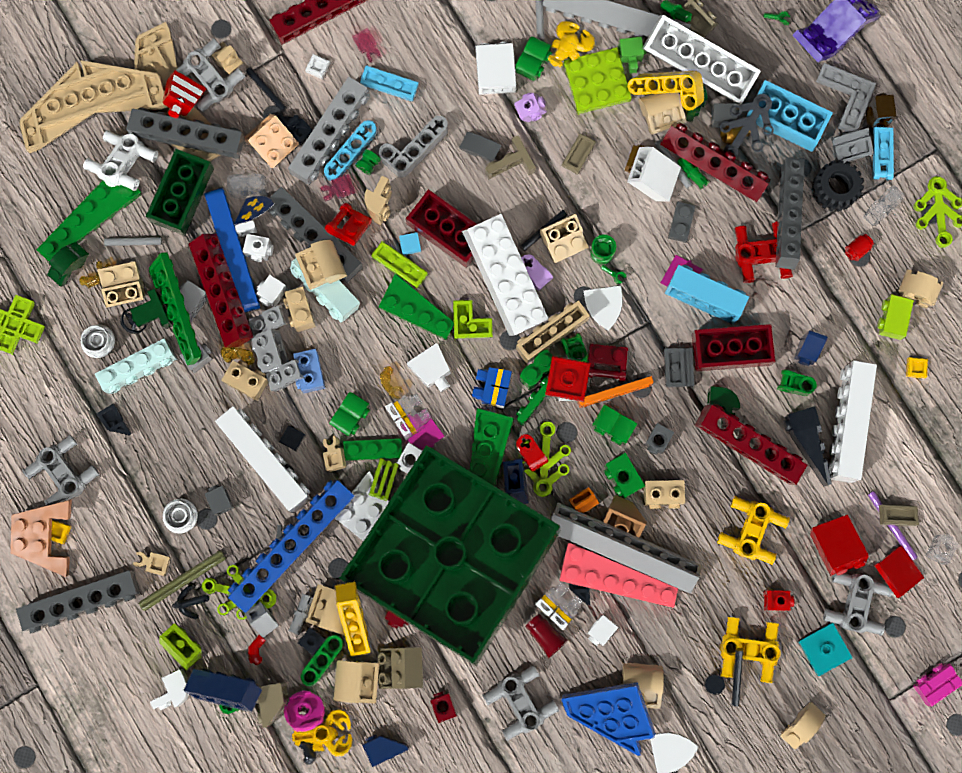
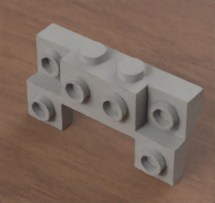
[249,305,304,392]

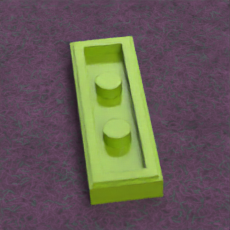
[371,241,428,289]

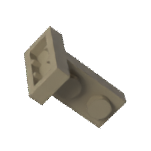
[485,135,536,180]

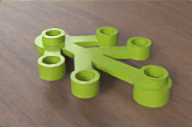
[913,176,962,248]
[521,422,571,497]
[202,565,277,620]

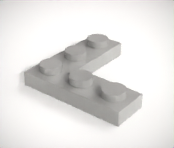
[816,63,876,132]

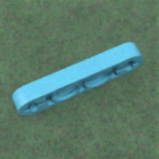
[324,120,377,181]

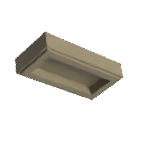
[562,133,596,175]
[879,504,919,526]

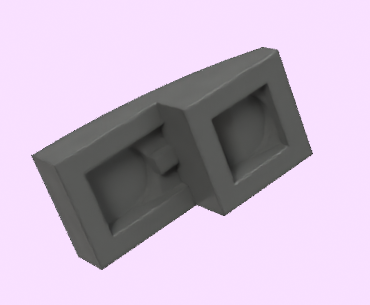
[459,132,501,162]

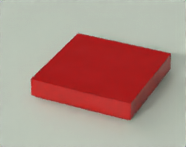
[545,356,591,402]
[874,545,924,598]

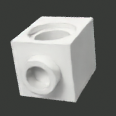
[397,443,423,474]
[587,615,618,646]

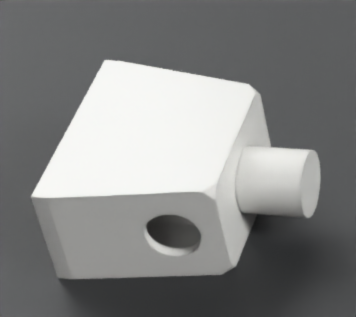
[406,343,450,392]

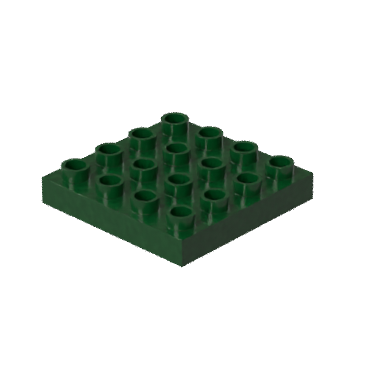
[339,445,561,667]

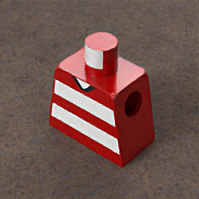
[162,70,206,118]

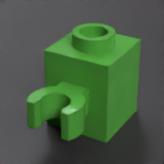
[618,37,647,74]

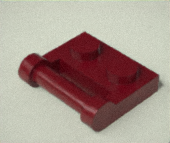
[588,344,628,381]

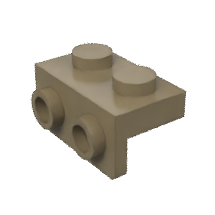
[682,0,719,38]

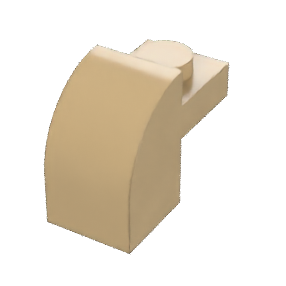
[211,41,243,75]
[780,702,826,749]

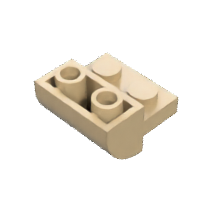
[638,92,687,135]
[365,176,392,225]
[540,213,589,263]
[295,240,347,290]
[97,261,145,308]
[305,584,345,635]
[333,660,379,704]
[622,663,664,709]

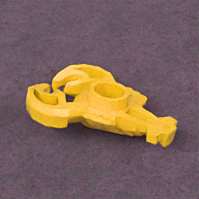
[548,21,595,67]
[292,709,353,756]

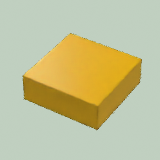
[906,357,928,379]
[51,520,72,545]

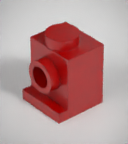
[764,590,794,611]

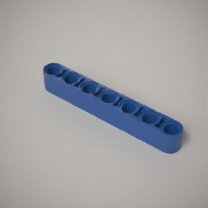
[205,187,261,313]

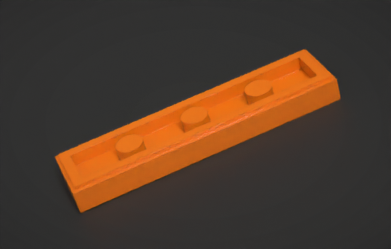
[577,376,654,408]

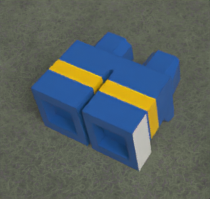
[472,367,512,409]

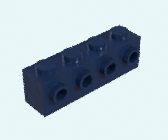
[183,668,262,712]

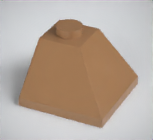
[603,495,647,537]

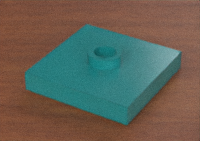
[798,623,853,677]

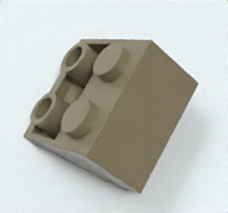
[378,647,423,689]
[257,682,289,728]

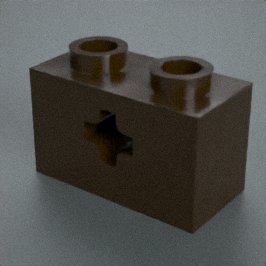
[865,93,897,130]

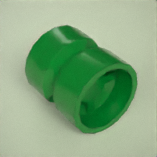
[590,234,616,265]

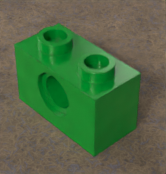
[603,453,645,499]

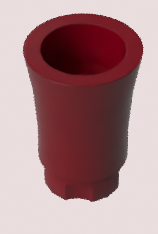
[525,614,569,659]

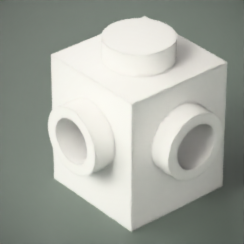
[243,234,273,262]
[257,275,287,307]

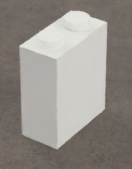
[476,42,516,95]
[627,147,681,201]

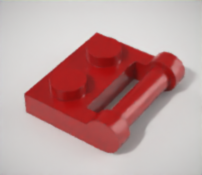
[325,203,372,246]

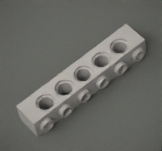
[288,76,369,185]

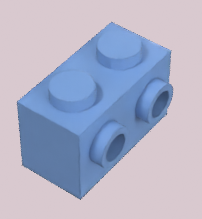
[291,349,326,394]

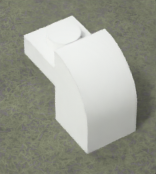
[150,669,189,710]

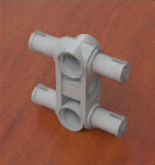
[171,38,246,112]
[22,435,100,505]
[823,573,893,636]
[482,665,559,741]

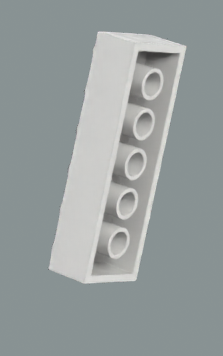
[642,15,761,104]
[462,214,548,336]
[828,361,877,483]
[215,407,311,514]

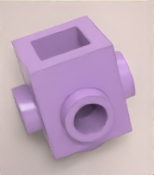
[514,93,547,122]

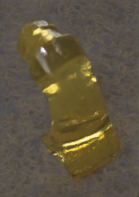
[79,261,111,288]
[220,346,255,365]
[380,366,403,400]

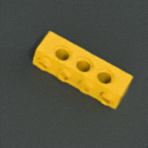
[335,582,370,656]

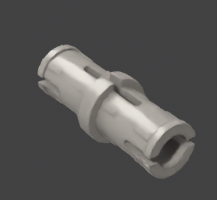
[288,594,313,635]

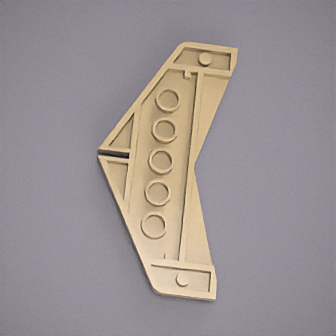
[134,22,227,161]
[20,61,167,153]

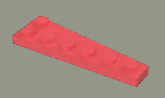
[559,543,678,608]

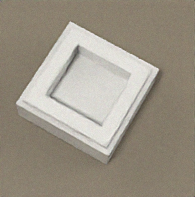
[305,54,330,80]
[235,221,258,237]

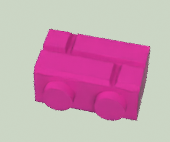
[913,663,962,707]

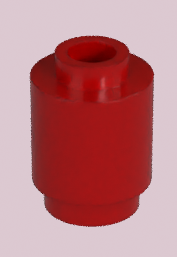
[845,234,874,261]

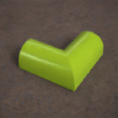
[453,300,493,339]

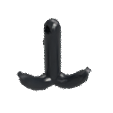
[172,585,210,619]

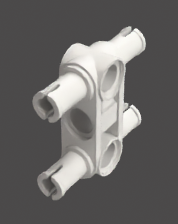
[83,130,159,191]

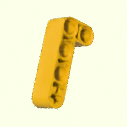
[628,70,704,110]

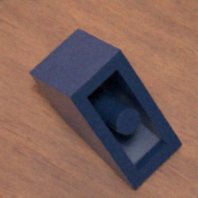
[794,330,828,366]
[503,459,529,504]
[362,734,409,768]

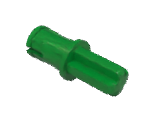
[660,0,692,23]
[677,158,709,190]

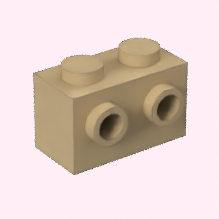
[283,287,316,332]
[221,360,268,401]
[643,480,685,509]

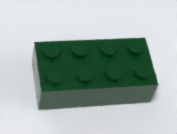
[145,149,214,236]

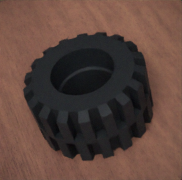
[812,160,864,212]

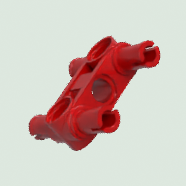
[734,222,793,283]

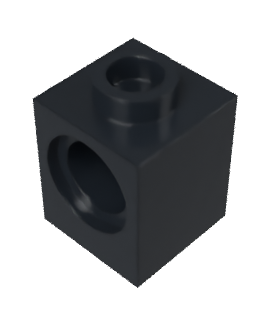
[298,627,327,655]

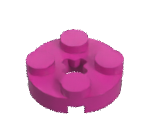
[284,691,325,732]

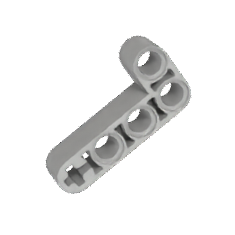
[379,116,448,178]

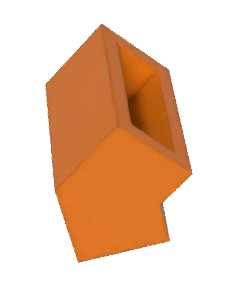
[569,487,599,514]

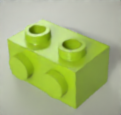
[877,295,914,340]
[159,623,202,671]

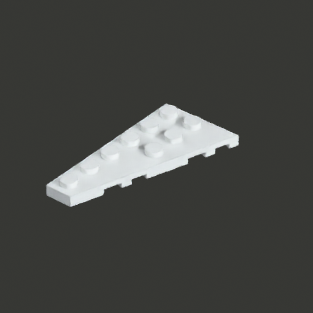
[335,471,389,541]

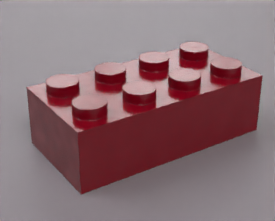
[405,189,477,268]
[691,324,776,372]

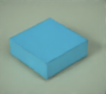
[399,232,421,255]

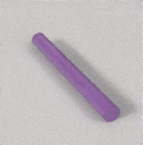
[868,491,918,560]

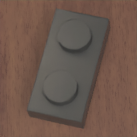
[668,201,696,243]

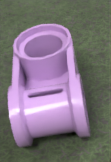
[521,254,553,291]

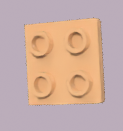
[245,114,299,168]

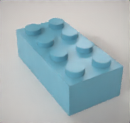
[746,80,833,152]
[664,265,749,325]

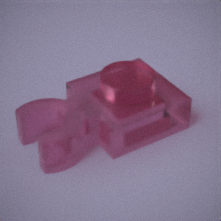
[352,28,381,63]
[320,174,355,201]

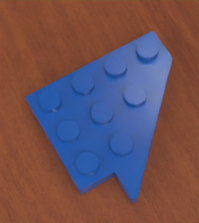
[561,682,656,756]

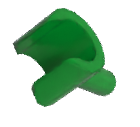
[763,11,791,25]
[601,265,627,284]

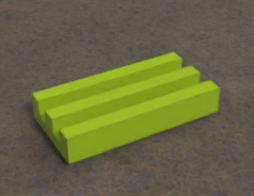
[368,458,399,501]

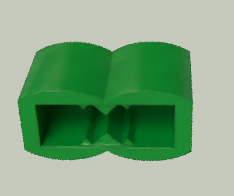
[515,36,553,81]
[519,350,553,390]
[329,392,371,437]
[592,405,637,446]

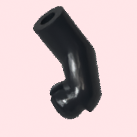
[294,741,317,765]

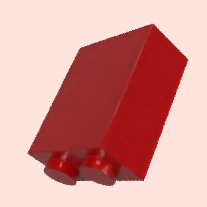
[810,514,869,576]

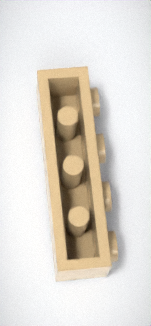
[516,300,590,364]

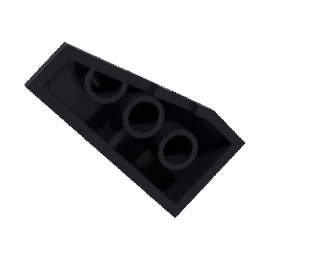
[783,406,832,487]

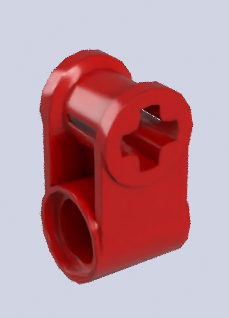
[516,434,549,472]

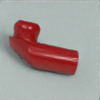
[248,634,267,665]

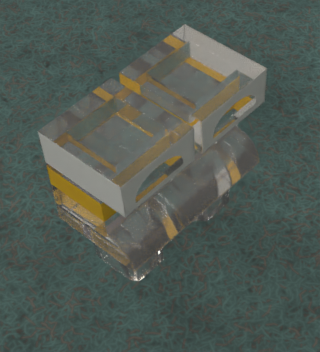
[385,393,432,440]
[535,582,583,630]

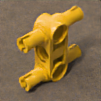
[717,496,790,565]
[720,617,780,683]

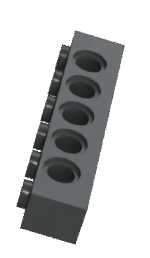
[126,108,245,159]
[775,157,804,270]
[267,187,363,283]
[16,570,141,634]

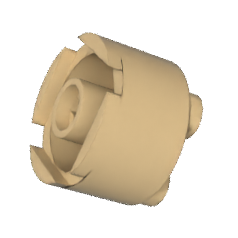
[898,270,943,308]

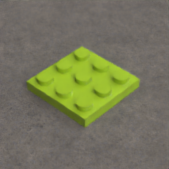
[563,47,632,114]

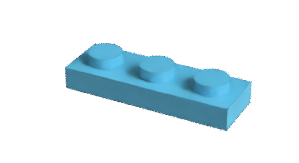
[360,66,419,102]

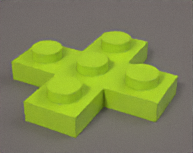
[0,295,45,355]

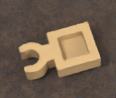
[323,436,347,473]
[133,552,171,576]

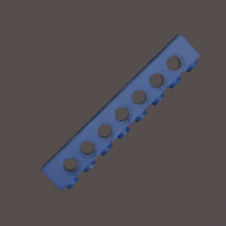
[227,479,354,613]

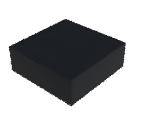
[279,425,306,452]

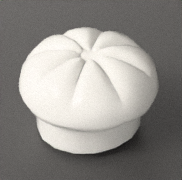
[81,324,115,358]
[163,498,198,533]

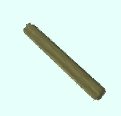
[139,551,226,611]

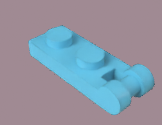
[872,127,894,180]

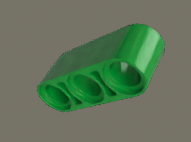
[301,635,344,686]

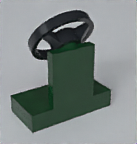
[120,289,173,334]

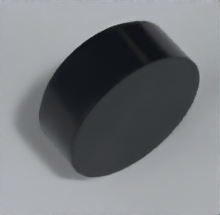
[704,674,725,695]

